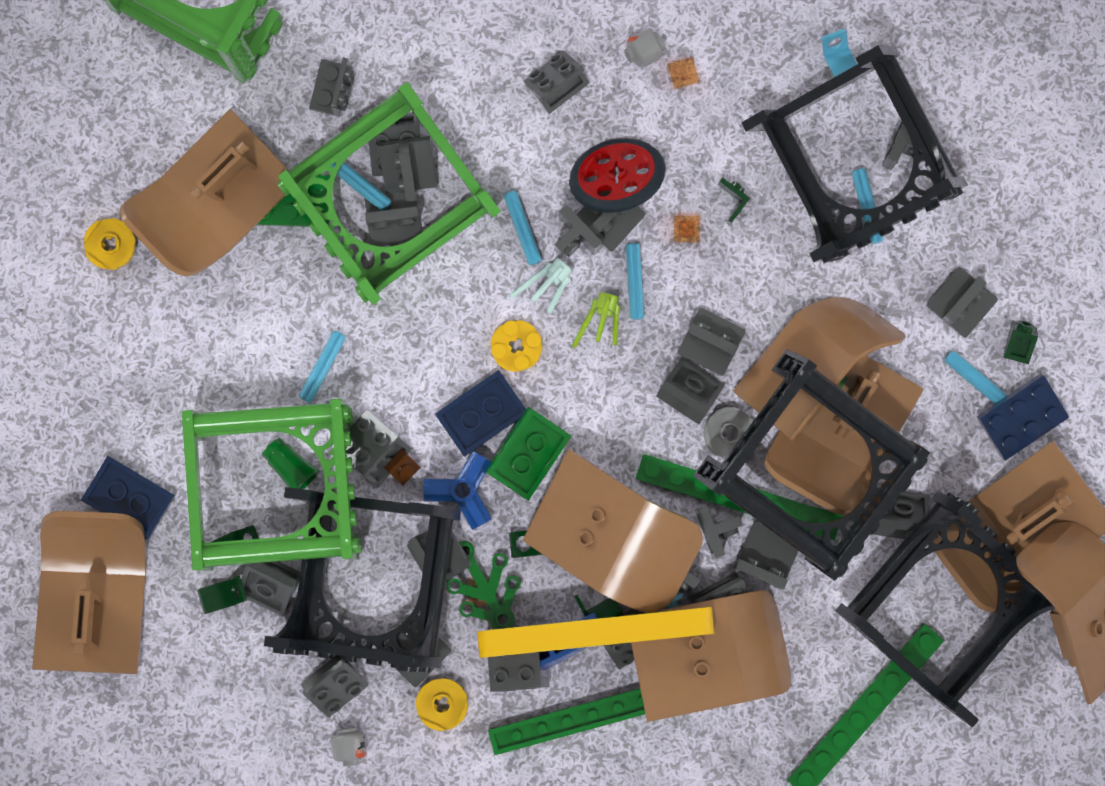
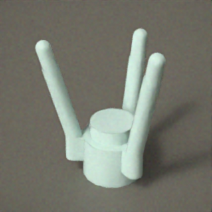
[509,259,572,313]

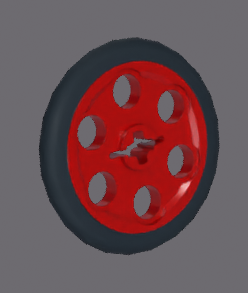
[569,138,666,213]

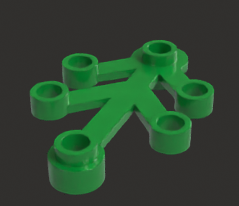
[446,541,521,630]

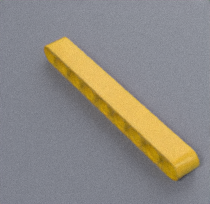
[477,607,715,658]

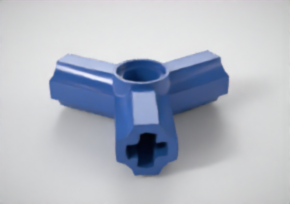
[423,451,492,530]

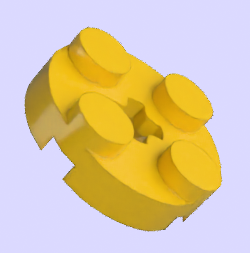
[84,218,137,271]
[490,320,542,372]
[416,678,468,731]

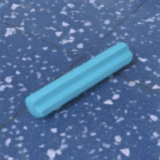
[331,162,392,211]
[852,169,884,244]
[504,191,541,265]
[626,243,644,320]
[299,331,346,403]
[945,351,1008,404]

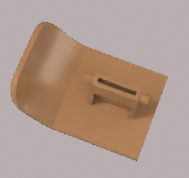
[119,109,289,277]
[733,297,906,440]
[764,355,924,516]
[933,440,1105,612]
[522,449,703,613]
[32,511,146,674]
[1016,521,1105,704]
[631,590,791,722]

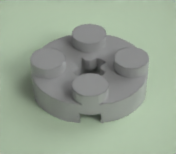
[704,407,753,459]

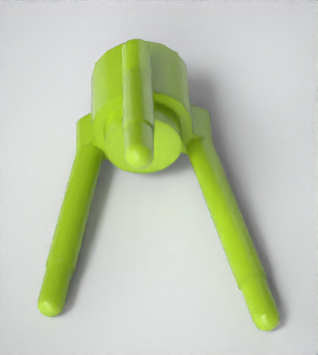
[572,292,621,348]

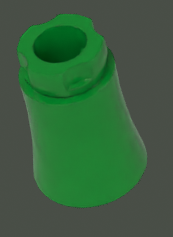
[262,437,320,489]

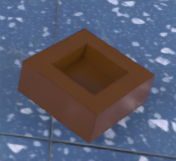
[384,449,421,486]

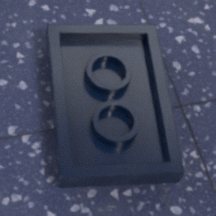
[435,370,526,457]
[977,373,1070,461]
[81,455,176,540]

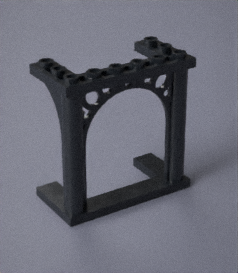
[741,45,968,264]
[693,349,930,581]
[264,487,461,673]
[835,491,1055,728]

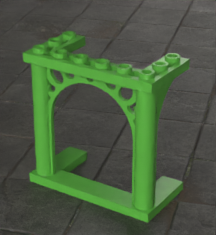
[103,0,283,84]
[277,82,501,305]
[182,398,362,571]

